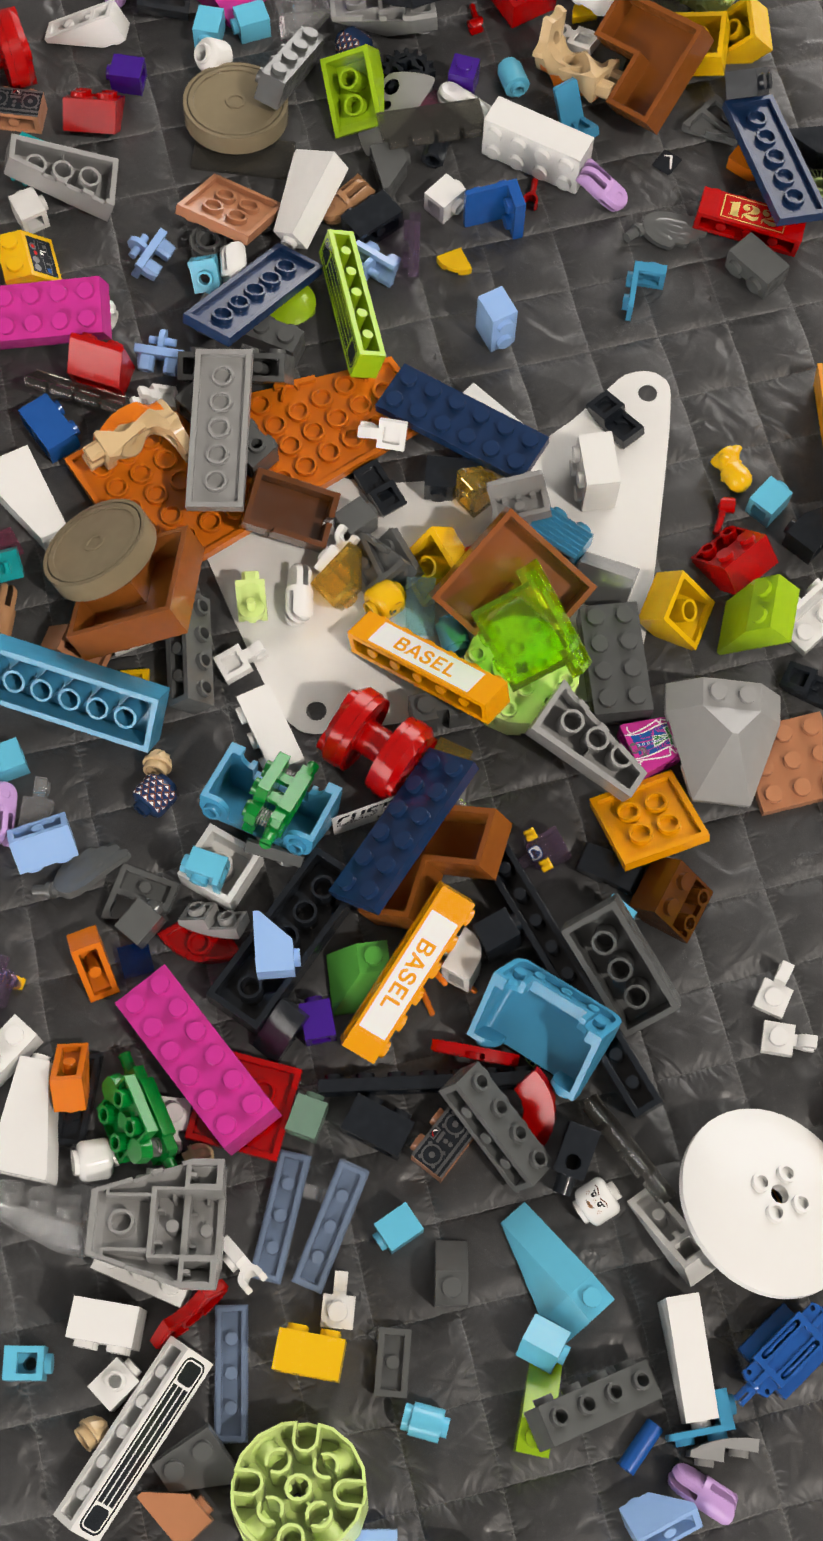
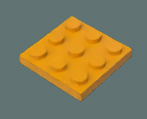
[589,770,710,872]

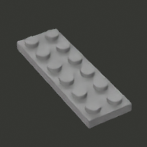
[185,349,254,512]

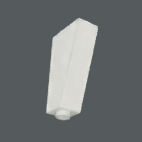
[273,149,349,250]
[0,445,66,551]
[0,1053,59,1186]
[657,1292,719,1430]

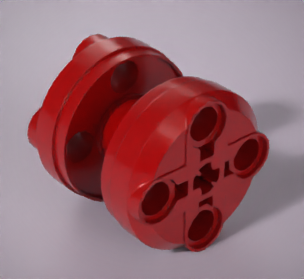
[0,6,38,89]
[316,687,438,800]

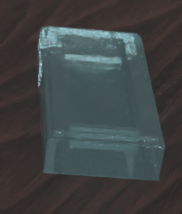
[405,577,436,636]

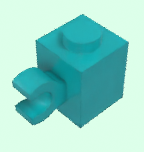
[0,546,25,583]

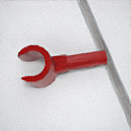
[467,3,484,36]
[523,178,538,211]
[712,497,736,535]

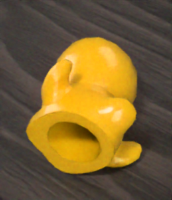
[710,445,752,493]

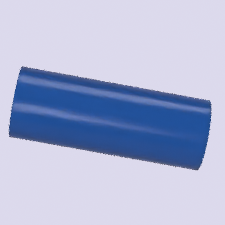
[617,1418,664,1476]

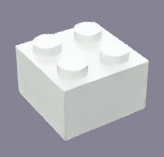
[569,431,621,512]
[177,823,264,911]
[65,1295,148,1356]

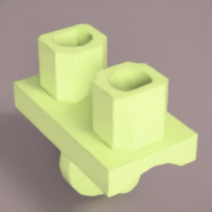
[235,571,268,623]

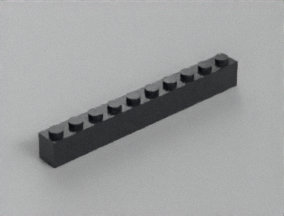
[494,842,665,1120]

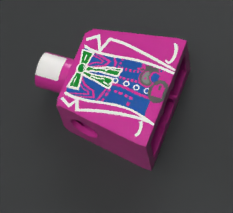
[617,717,680,780]

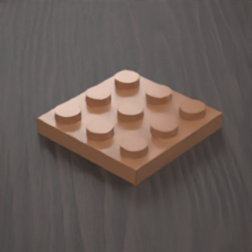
[175,174,281,246]
[755,711,823,816]

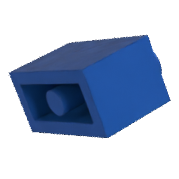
[18,393,81,464]

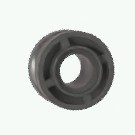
[189,225,228,263]

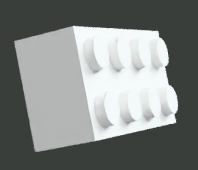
[482,96,594,194]

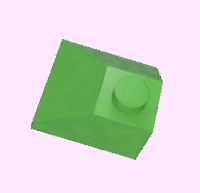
[326,940,389,1016]

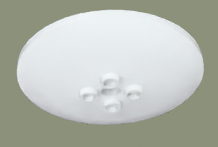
[679,1109,823,1299]

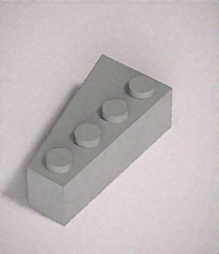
[3,133,119,222]
[525,679,647,802]

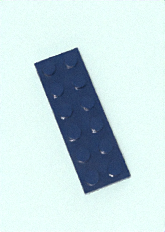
[722,94,823,226]
[183,243,323,347]
[375,363,549,478]
[329,747,479,916]

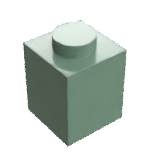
[285,1091,329,1144]

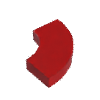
[157,921,239,964]
[431,1038,520,1067]
[514,1066,557,1146]
[149,1278,229,1349]

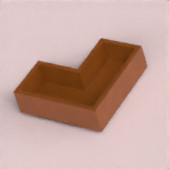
[594,0,714,135]
[428,506,597,637]
[66,525,205,660]
[357,805,512,929]

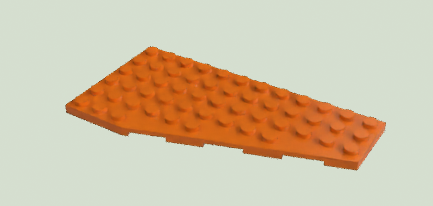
[64,356,418,562]

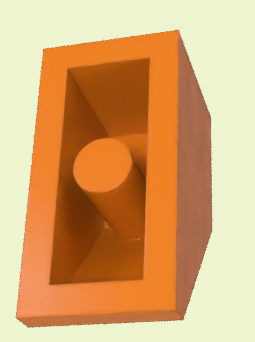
[66,924,120,1003]
[49,1042,90,1113]

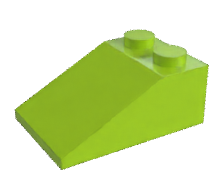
[320,44,385,139]
[717,574,800,655]

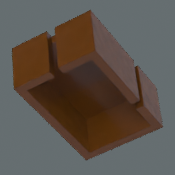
[238,467,341,553]

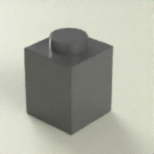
[333,496,379,541]
[114,897,167,950]

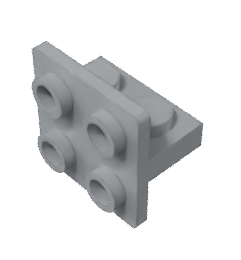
[486,470,552,523]

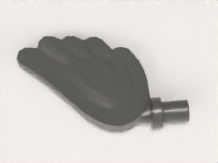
[623,211,708,250]
[32,844,131,899]

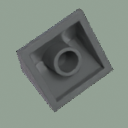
[577,551,640,606]

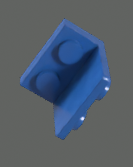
[463,178,526,240]

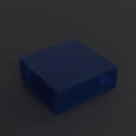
[117,943,155,979]

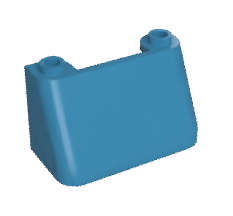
[199,742,343,856]
[467,958,622,1101]

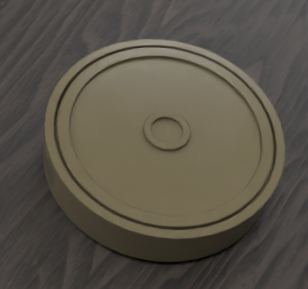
[183,62,289,154]
[43,499,157,602]

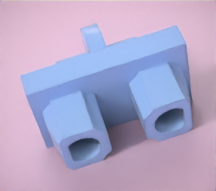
[127,228,176,281]
[356,240,401,288]
[134,329,184,377]

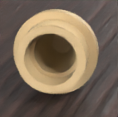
[143,749,172,775]
[182,1143,214,1160]
[74,1415,109,1452]

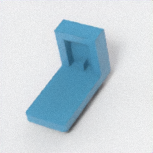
[553,77,600,138]
[621,260,668,321]
[665,1388,737,1448]

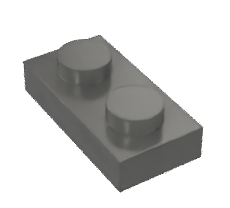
[378,528,425,591]
[374,1327,412,1399]

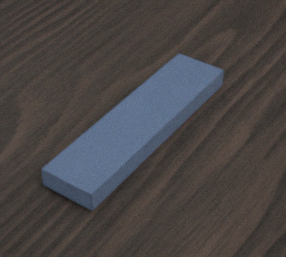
[252,1149,312,1285]
[291,1158,371,1294]
[214,1304,249,1444]

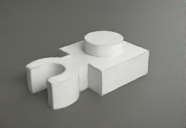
[563,24,601,56]
[161,1096,192,1154]

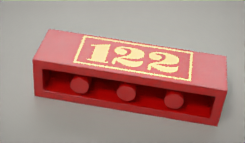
[692,186,806,257]

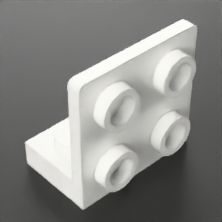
[789,578,823,656]

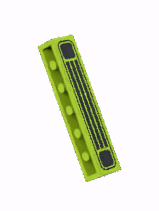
[319,229,386,378]

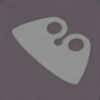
[358,72,435,156]

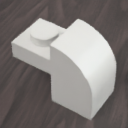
[441,927,481,993]

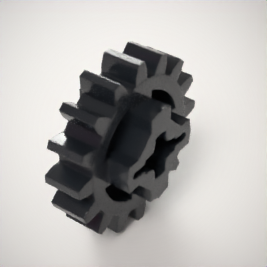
[381,48,436,95]

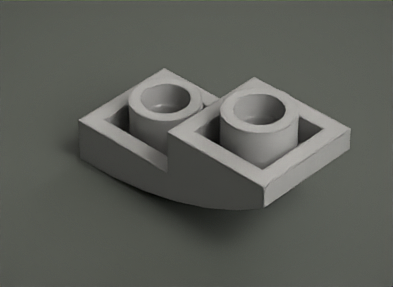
[178,901,250,939]
[685,1438,760,1468]

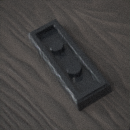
[58,1052,104,1148]

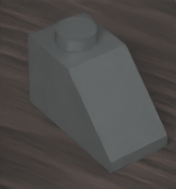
[370,139,411,198]
[434,1240,469,1308]

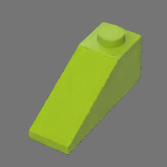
[513,1363,562,1459]

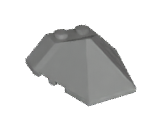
[329,0,438,37]
[664,677,781,808]
[84,1158,227,1290]

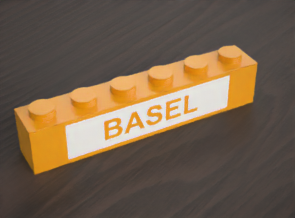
[347,611,510,725]
[340,880,475,1064]

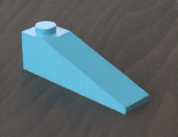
[500,1202,615,1343]

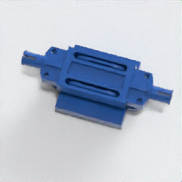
[733,1302,823,1407]

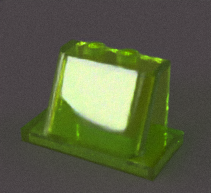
[471,558,592,692]

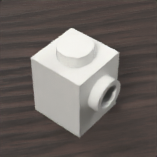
[424,173,466,224]
[8,187,50,234]
[87,1357,142,1412]

